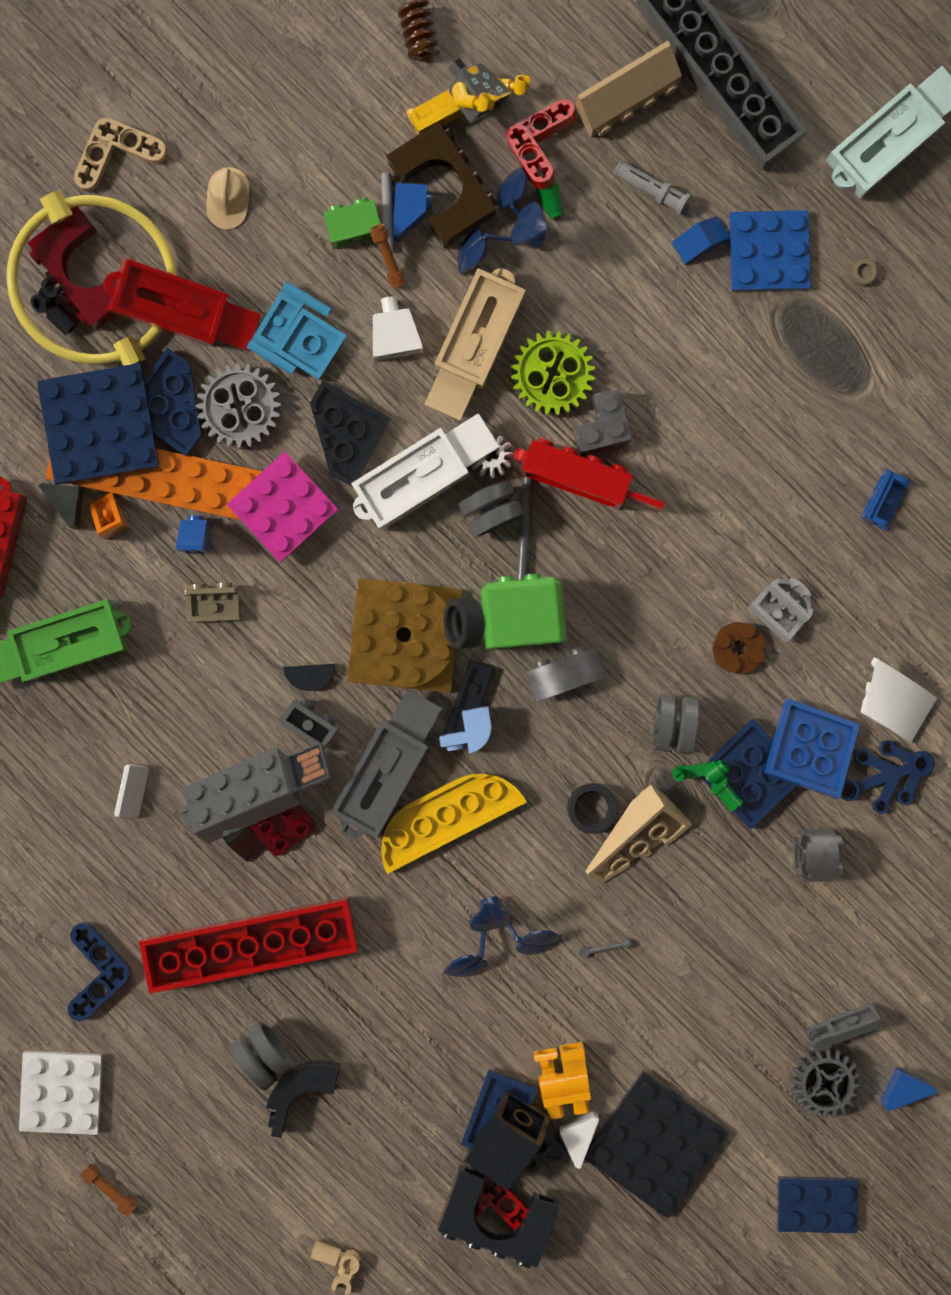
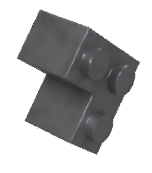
[573,388,632,456]

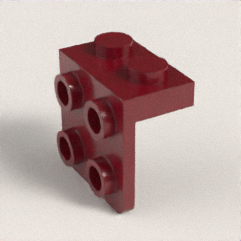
[249,805,316,856]

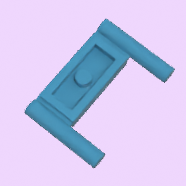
[247,281,332,375]

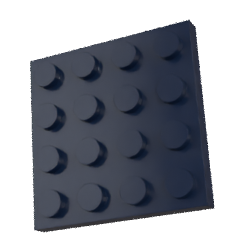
[37,363,160,485]

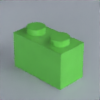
[323,198,380,248]

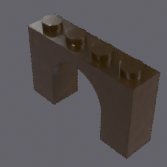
[386,121,497,248]

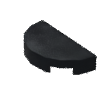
[283,663,335,691]

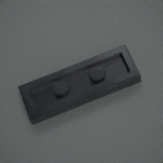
[444,660,494,734]

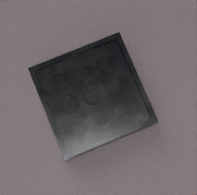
[584,1070,729,1219]

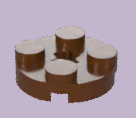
[712,622,765,674]

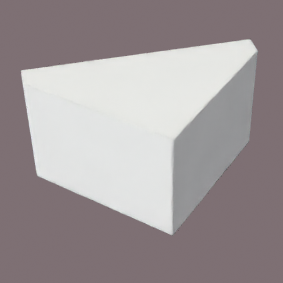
[559,1112,599,1169]

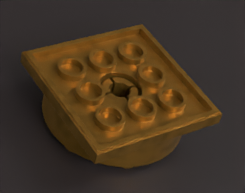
[347,578,462,693]

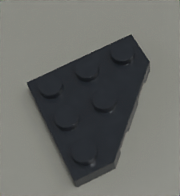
[310,381,391,487]

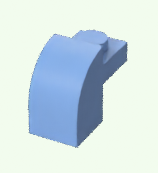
[439,706,491,753]

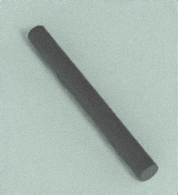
[517,478,533,580]

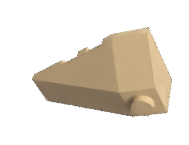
[586,785,692,883]

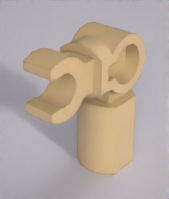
[310,1240,361,1295]

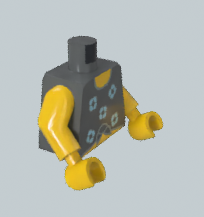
[448,58,530,123]

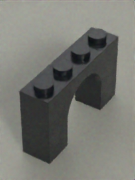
[438,1165,560,1268]

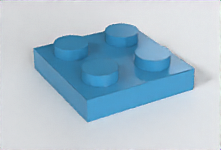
[275,308,347,381]

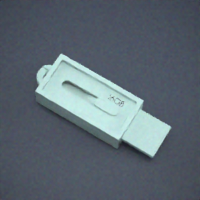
[826,66,951,199]

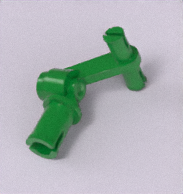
[672,759,743,812]

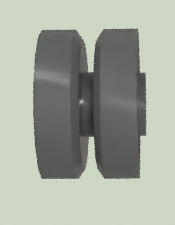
[458,480,525,538]
[653,694,699,755]
[230,1021,295,1091]

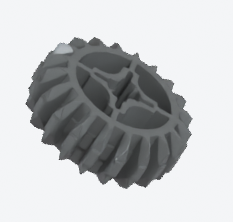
[790,1048,862,1119]

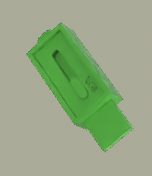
[0,599,132,683]

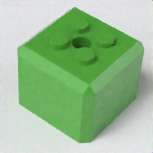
[481,574,567,649]

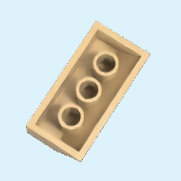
[575,41,682,137]

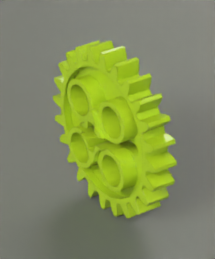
[511,330,595,416]

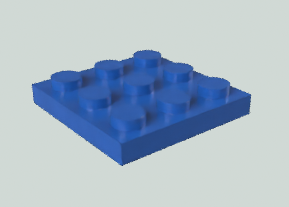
[729,210,810,292]
[764,699,860,799]

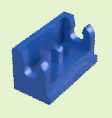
[860,469,910,531]

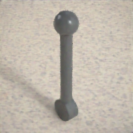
[579,939,633,958]

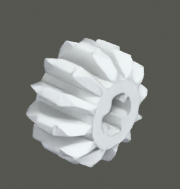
[472,433,514,479]

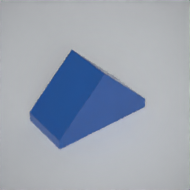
[672,216,730,265]
[881,1067,937,1111]

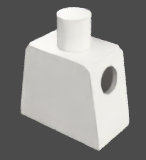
[373,296,423,361]

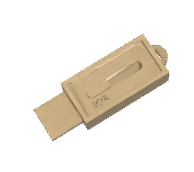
[424,268,526,421]

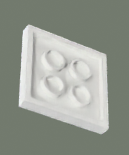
[19,1050,103,1135]

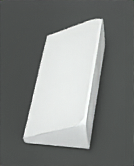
[114,764,149,818]

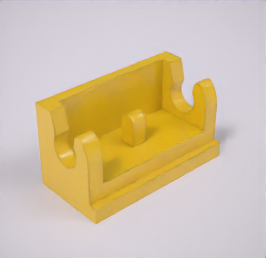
[406,88,464,134]

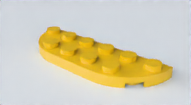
[381,773,527,874]

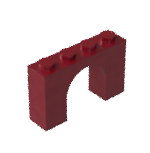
[27,207,116,330]

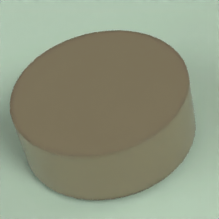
[850,259,878,286]

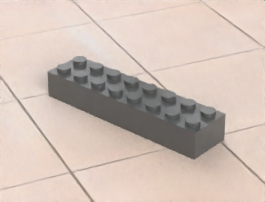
[635,0,807,170]

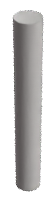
[381,173,394,252]

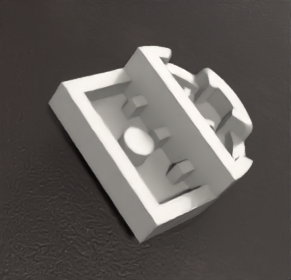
[748,578,813,644]

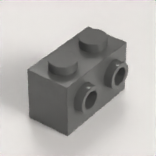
[279,698,339,750]

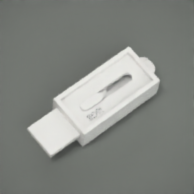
[351,413,500,530]

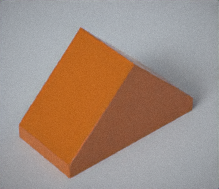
[89,493,130,539]

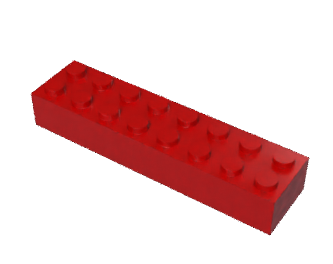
[139,896,359,994]

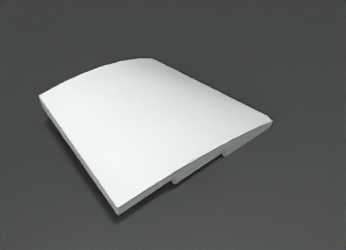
[861,658,937,743]

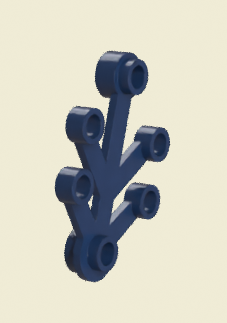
[840,740,935,814]

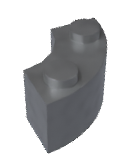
[526,646,606,702]

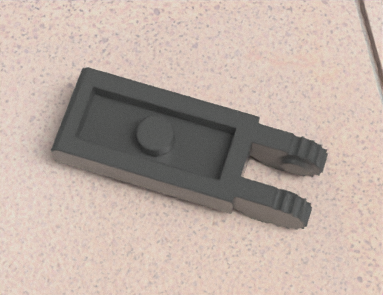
[806,1003,884,1051]

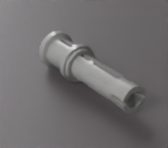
[613,160,691,215]

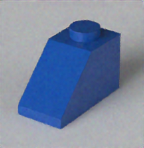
[393,183,433,241]
[176,515,210,554]

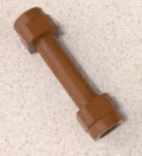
[370,223,406,288]
[80,1163,138,1217]

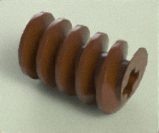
[398,0,440,61]

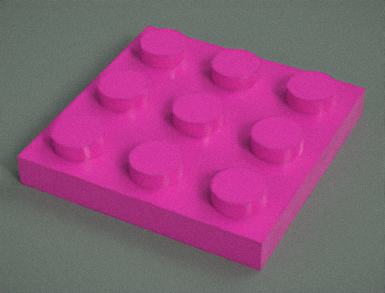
[227,451,338,563]

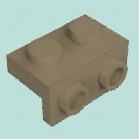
[184,583,240,622]

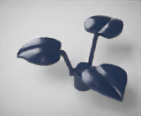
[457,167,549,275]
[443,896,562,977]

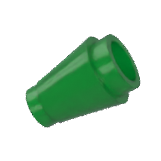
[534,180,564,219]

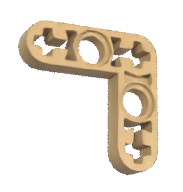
[74,118,168,192]

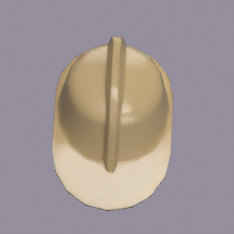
[206,167,249,230]

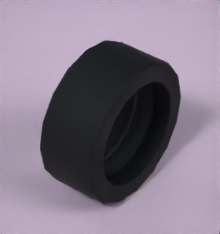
[443,598,484,649]
[567,783,617,834]

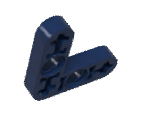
[67,922,132,1021]

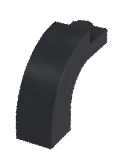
[266,1060,340,1138]

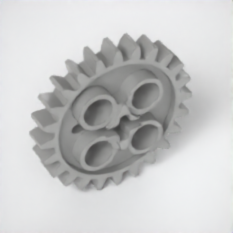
[196,363,282,449]

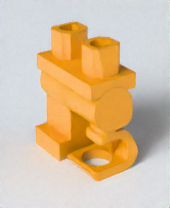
[533,1042,591,1119]

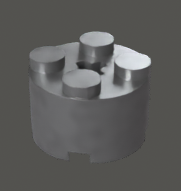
[793,829,843,882]

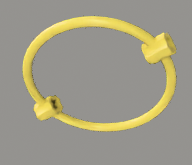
[7,190,177,366]

